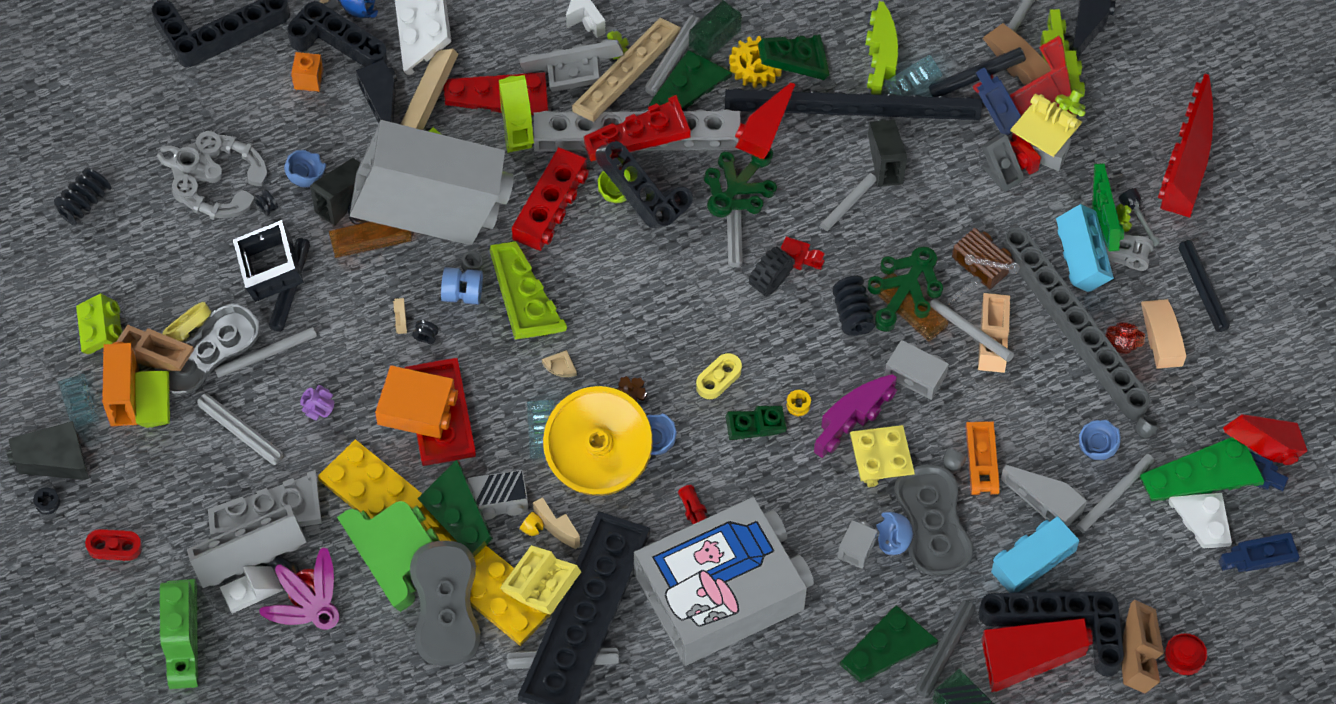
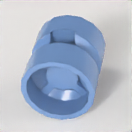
[441,267,483,305]

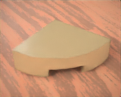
[393,298,407,334]
[542,350,577,377]

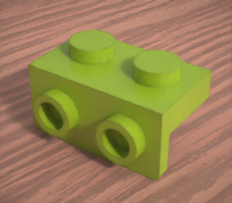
[76,293,123,354]

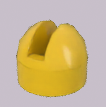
[519,512,544,536]

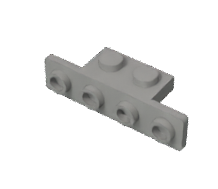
[519,39,623,92]

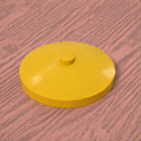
[543,386,653,496]

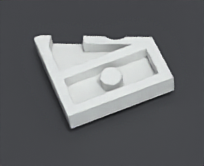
[1169,493,1232,548]

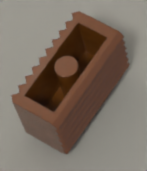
[952,228,1014,290]

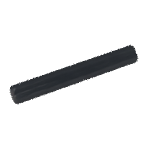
[929,47,1026,97]
[269,238,310,332]
[1178,240,1230,332]

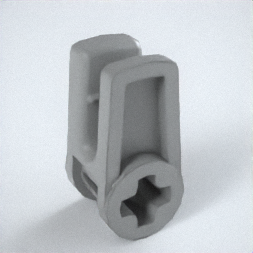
[1104,234,1154,271]

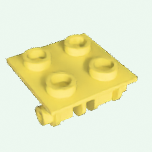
[1010,94,1082,157]
[850,425,915,487]

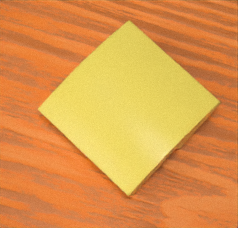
[500,545,581,615]

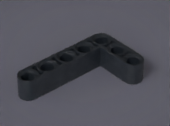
[152,0,290,67]
[978,591,1124,677]

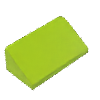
[135,371,170,428]

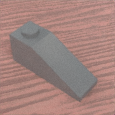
[1001,465,1087,527]

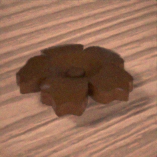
[616,376,647,402]

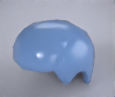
[284,150,326,187]
[647,413,677,455]
[1079,420,1121,460]
[876,512,913,555]

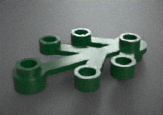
[704,148,777,217]
[867,247,943,332]

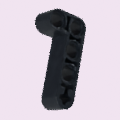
[287,1,388,67]
[595,141,693,228]

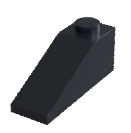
[1072,0,1116,58]
[356,59,398,124]

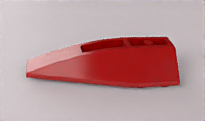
[1158,73,1213,218]

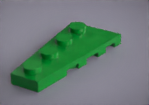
[1140,437,1264,501]

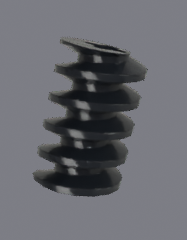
[54,168,111,226]
[832,275,875,336]

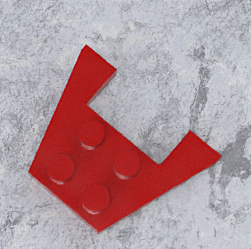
[972,36,1076,116]

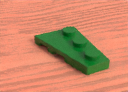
[1092,163,1124,252]

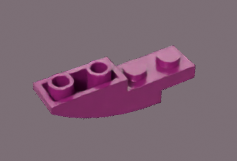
[814,374,897,458]

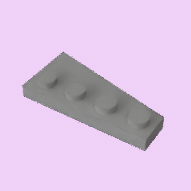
[208,470,322,538]

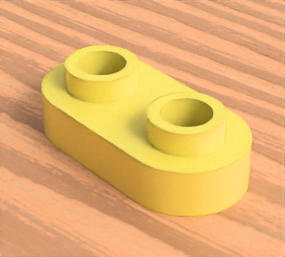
[162,302,211,342]
[696,353,742,399]

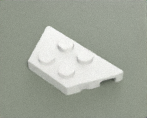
[395,0,451,75]

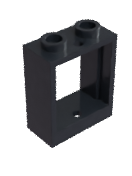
[233,220,304,302]

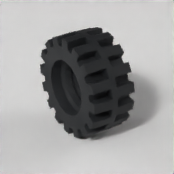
[748,246,795,296]

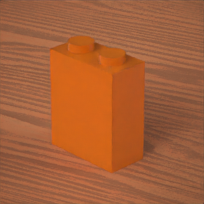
[102,342,139,426]
[375,365,458,438]

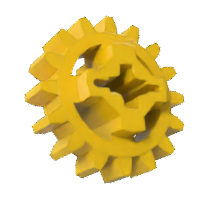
[729,36,782,88]

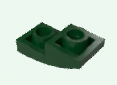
[725,406,787,440]

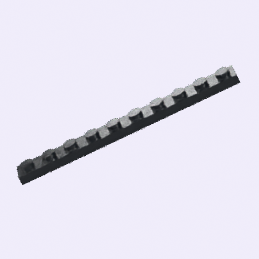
[725,88,982,120]

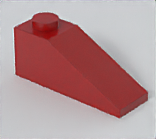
[734,82,795,160]
[1223,414,1308,465]

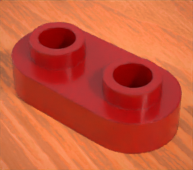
[85,529,142,561]

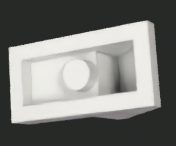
[566,0,605,38]
[220,566,283,614]

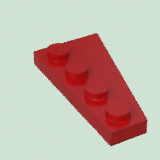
[444,72,548,116]
[583,95,691,161]

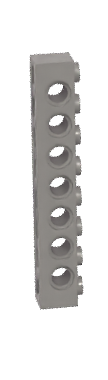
[534,110,740,151]

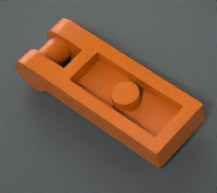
[966,421,999,495]

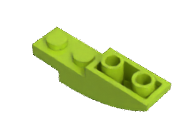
[865,1,898,95]
[1040,9,1085,102]
[499,75,534,153]

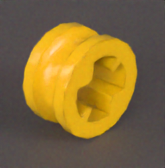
[786,390,811,416]

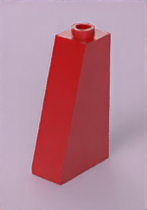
[981,619,1093,692]

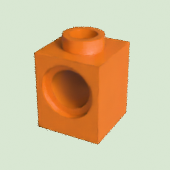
[291,52,324,92]

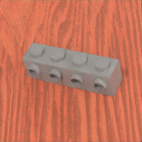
[187,504,307,588]

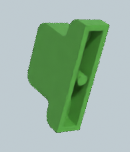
[337,501,440,612]
[160,579,198,689]

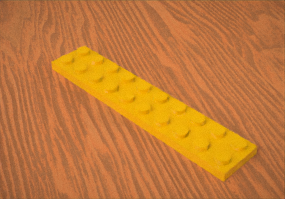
[317,439,556,646]

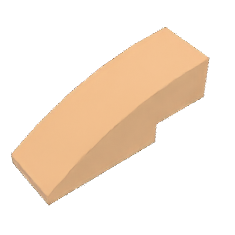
[978,293,1010,373]
[1141,299,1186,369]

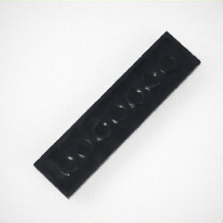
[518,511,650,704]

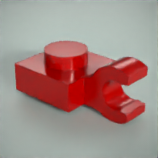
[1010,133,1041,175]
[781,237,825,270]

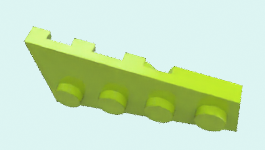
[489,241,567,339]

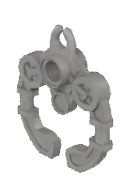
[157,131,267,220]

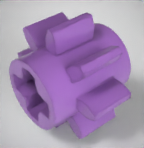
[300,385,334,421]

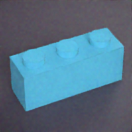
[1056,204,1114,292]
[991,516,1079,593]

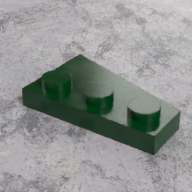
[758,34,830,80]
[649,50,732,111]
[417,460,493,557]
[840,605,939,683]

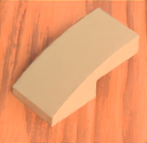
[533,497,580,549]

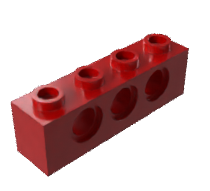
[512,147,589,251]

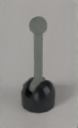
[1118,188,1160,246]

